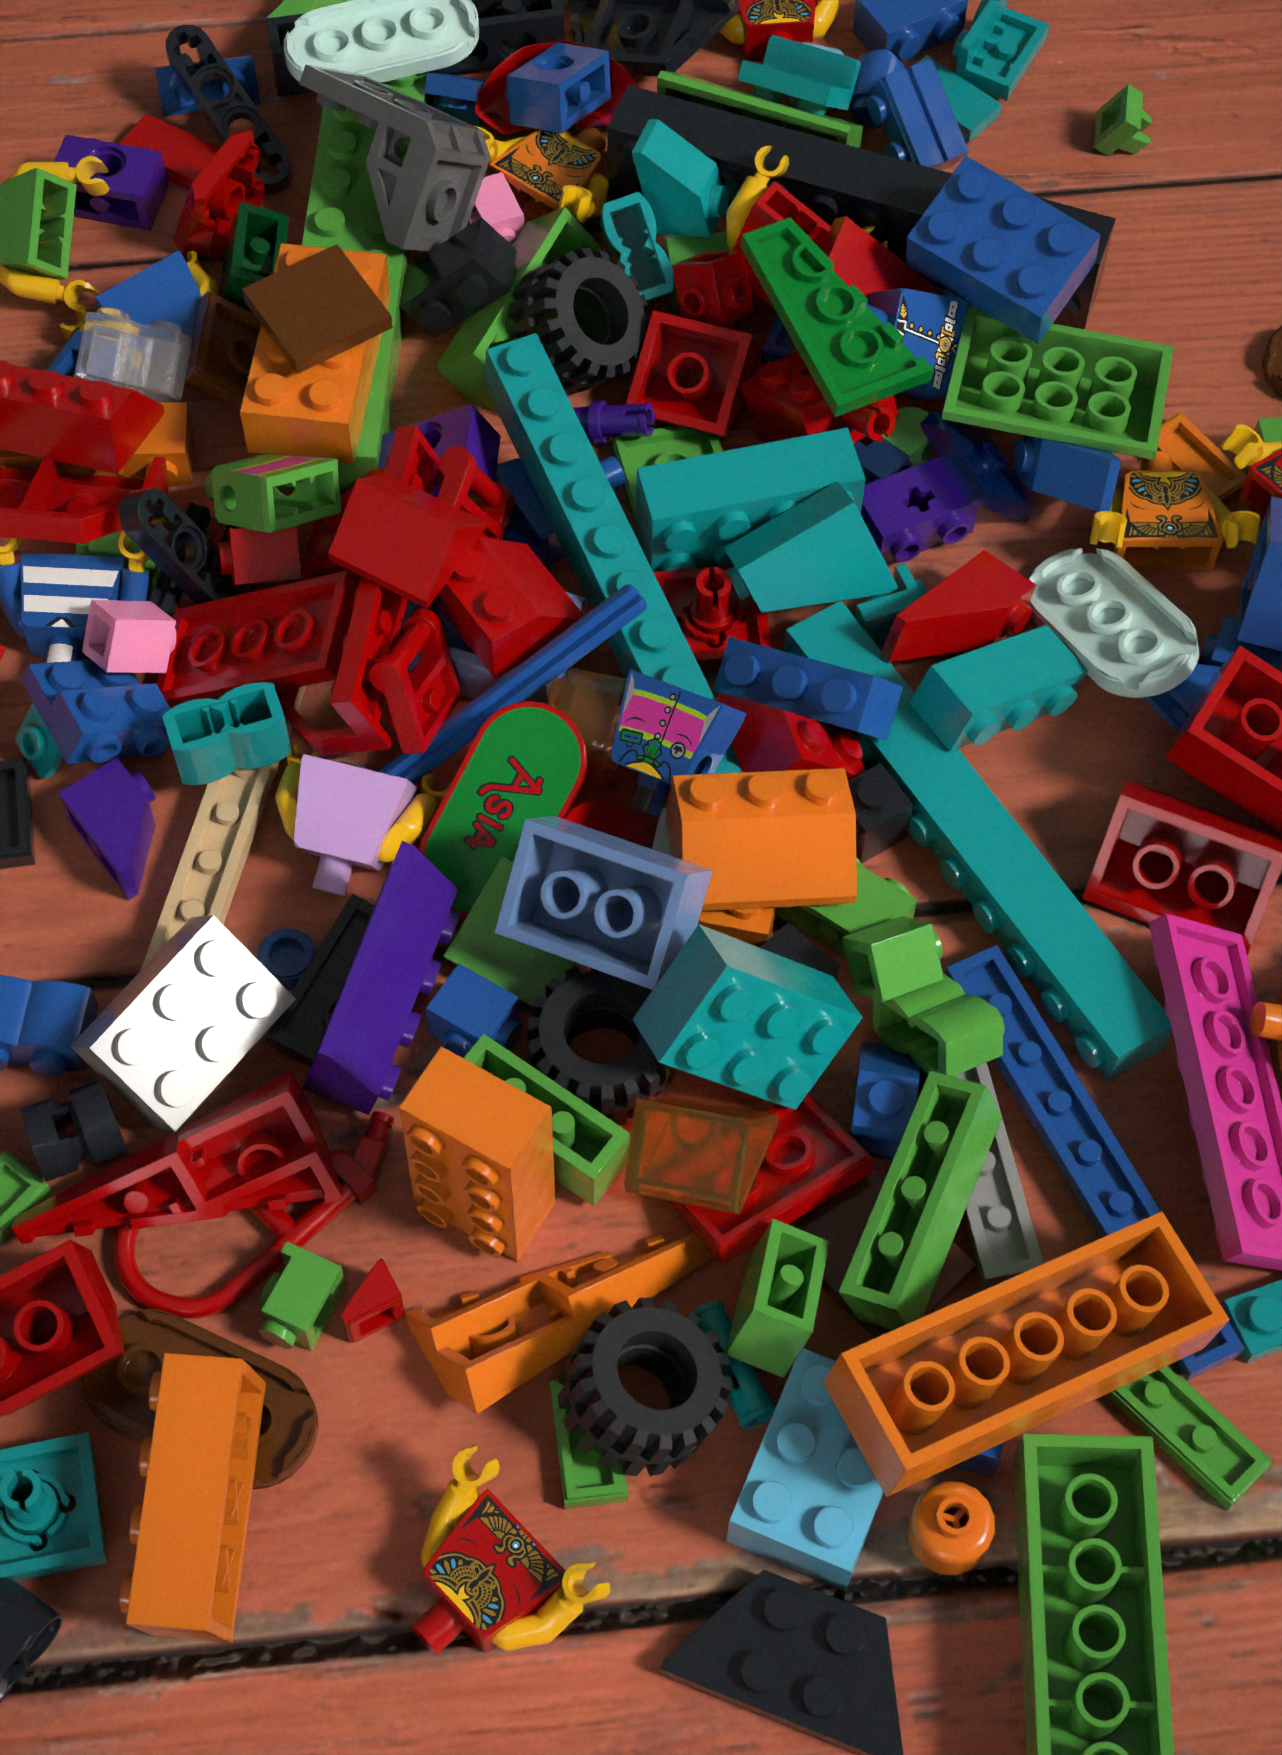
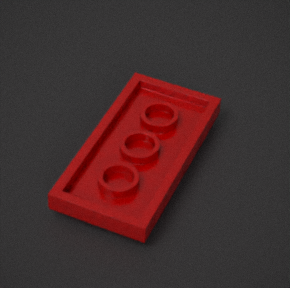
[156,571,360,709]

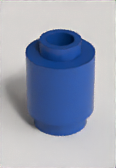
[849,49,905,128]

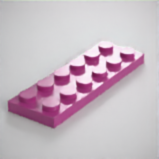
[1149,913,1282,1271]

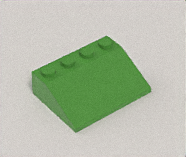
[942,308,1174,460]

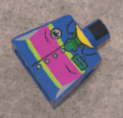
[611,669,747,816]

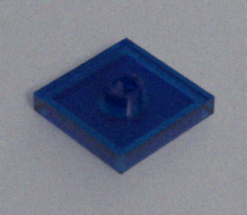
[920,411,1039,522]

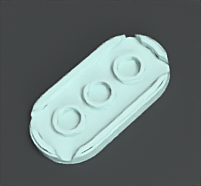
[284,0,479,83]
[1028,548,1199,698]

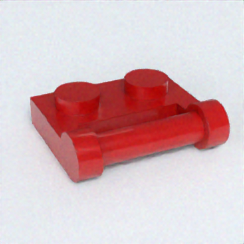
[437,446,515,540]
[369,608,462,754]

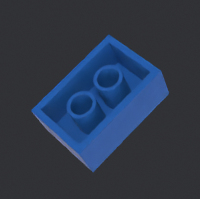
[906,155,1101,344]

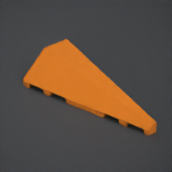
[405,1232,715,1414]

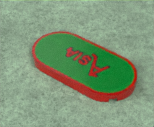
[419,701,588,918]

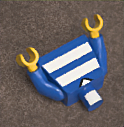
[0,530,150,663]

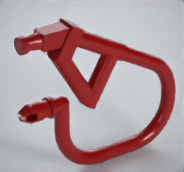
[113,1111,395,1319]

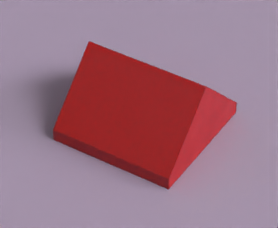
[328,474,486,609]

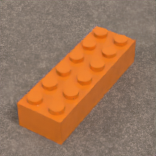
[823,1211,1230,1497]

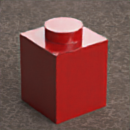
[218,526,302,586]

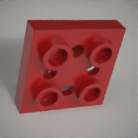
[653,565,772,672]

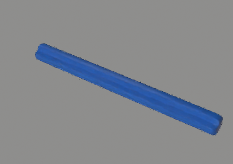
[378,584,647,785]

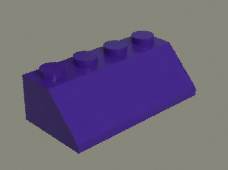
[302,841,461,1115]

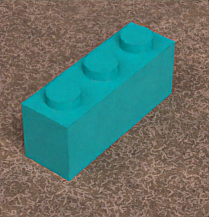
[909,625,1088,751]

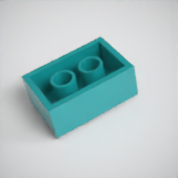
[632,924,863,1110]

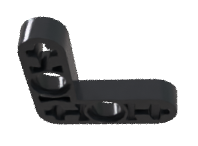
[119,488,243,605]

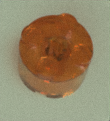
[548,668,627,792]

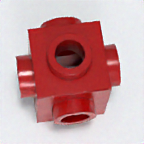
[672,250,755,329]

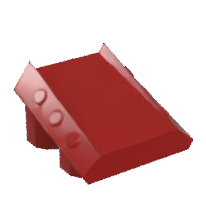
[173,130,265,260]

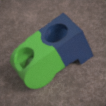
[854,406,935,484]

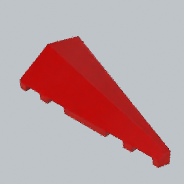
[11,1071,343,1244]

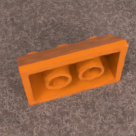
[665,768,857,911]

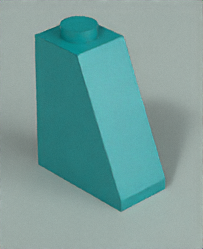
[723,481,898,613]

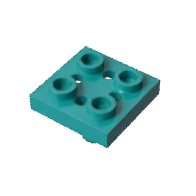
[0,1432,109,1583]

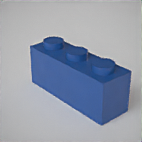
[713,637,903,741]

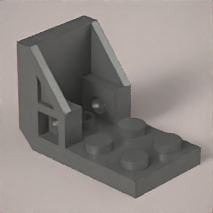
[299,64,491,251]

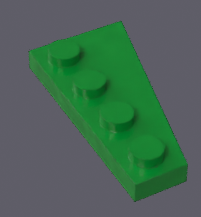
[740,217,934,417]

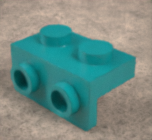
[952,0,1050,101]
[737,35,861,115]

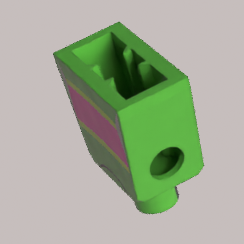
[205,454,342,533]

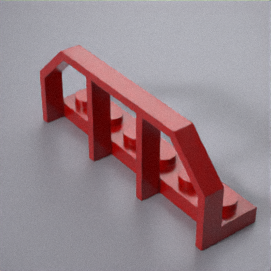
[276,425,445,756]
[0,457,168,544]

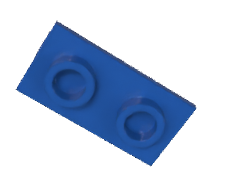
[155,55,260,116]

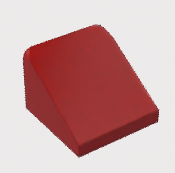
[341,1258,405,1343]

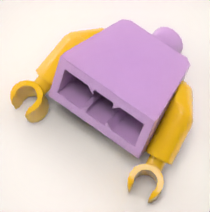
[275,744,452,897]

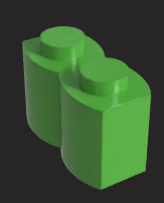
[872,973,1005,1076]

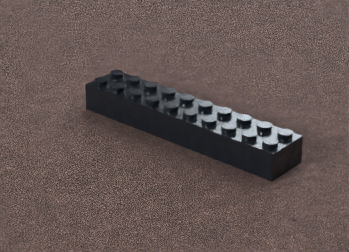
[607,85,1116,329]

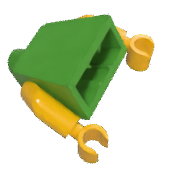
[0,156,109,316]

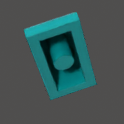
[632,119,729,238]

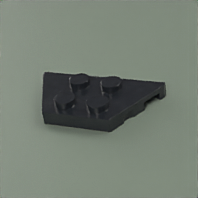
[568,0,740,77]
[660,1569,903,1755]

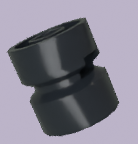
[19,1079,127,1182]

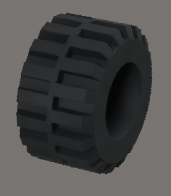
[508,248,650,393]
[527,966,675,1126]
[557,1298,732,1477]

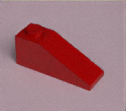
[880,550,1036,662]

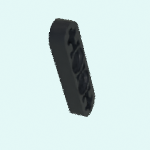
[166,24,292,195]

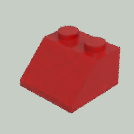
[625,310,762,438]
[434,537,584,679]
[714,693,865,781]

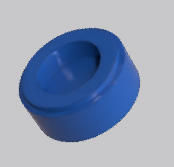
[258,928,316,989]

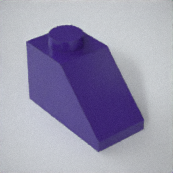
[59,758,156,900]

